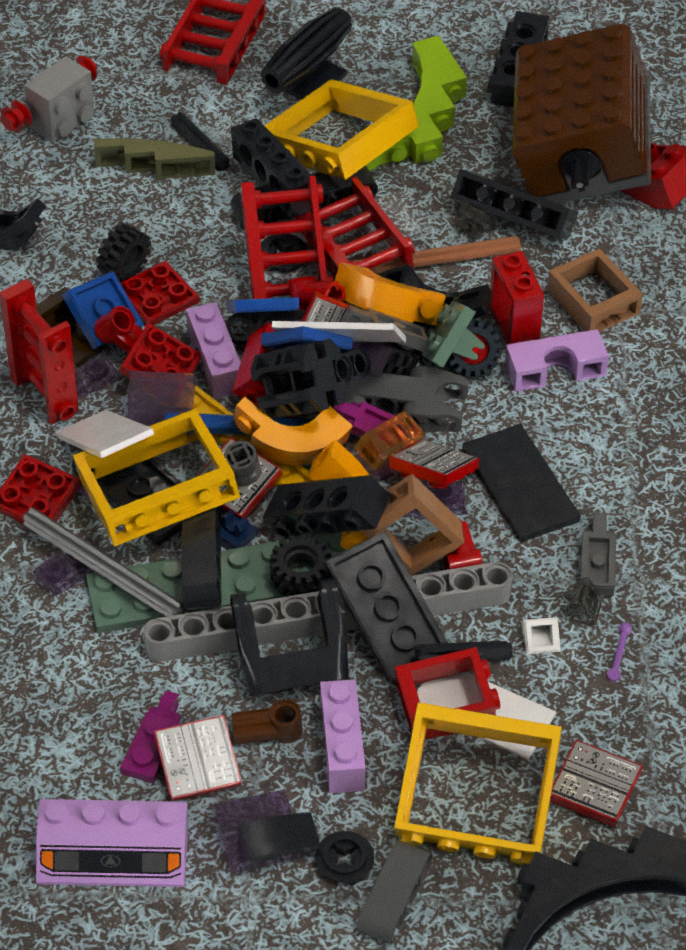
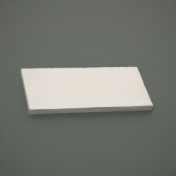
[272,321,406,342]
[55,410,154,458]
[417,672,556,760]

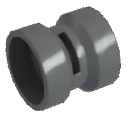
[224,441,261,486]

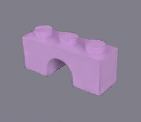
[186,302,241,399]
[505,329,609,392]
[320,680,366,793]

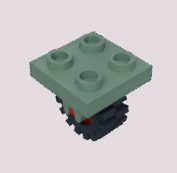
[421,300,502,378]

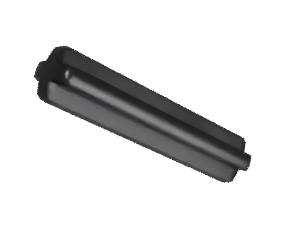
[171,112,230,171]
[414,641,513,662]

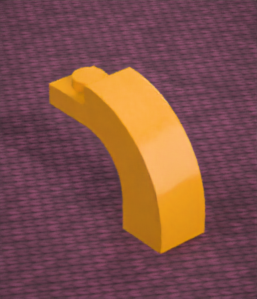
[335,262,446,326]
[233,397,353,465]
[309,440,369,551]

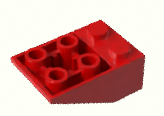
[620,143,686,209]

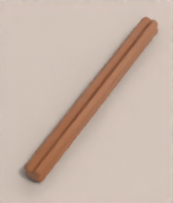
[349,236,521,274]

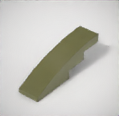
[93,138,215,179]

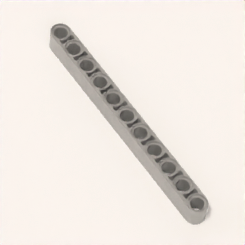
[144,562,513,662]

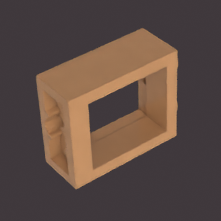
[547,248,643,332]
[360,474,464,576]

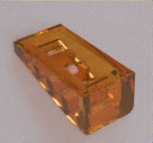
[355,410,426,470]

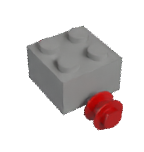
[1,55,97,143]

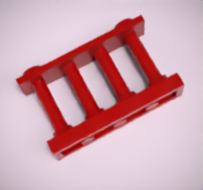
[159,0,266,85]
[240,176,333,299]
[294,177,415,278]
[0,279,79,425]

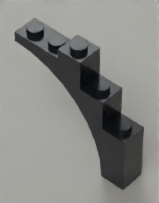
[502,826,686,950]

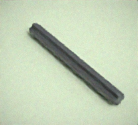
[23,508,184,617]

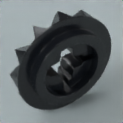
[261,234,307,273]
[315,831,374,886]

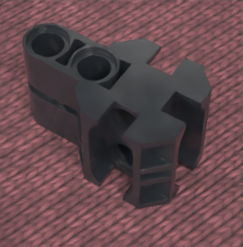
[250,339,371,419]

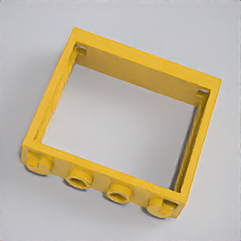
[264,79,419,180]
[72,408,241,547]
[394,702,562,865]

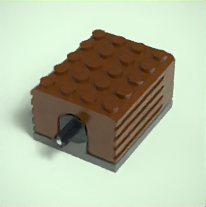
[512,23,651,204]

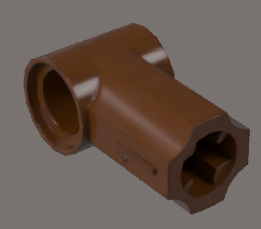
[231,699,303,745]

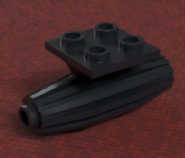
[260,7,352,100]

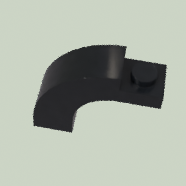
[0,198,47,250]
[381,264,493,329]

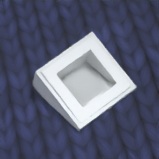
[521,617,561,654]

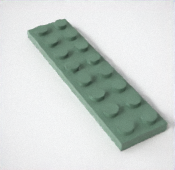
[86,532,346,633]

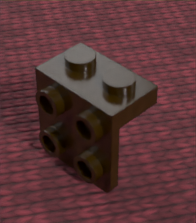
[36,287,106,369]

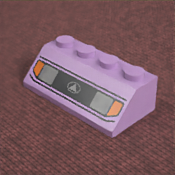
[36,799,189,887]

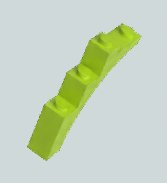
[366,35,467,170]

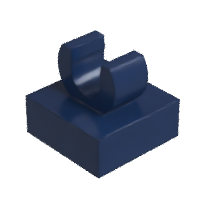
[220,509,258,550]

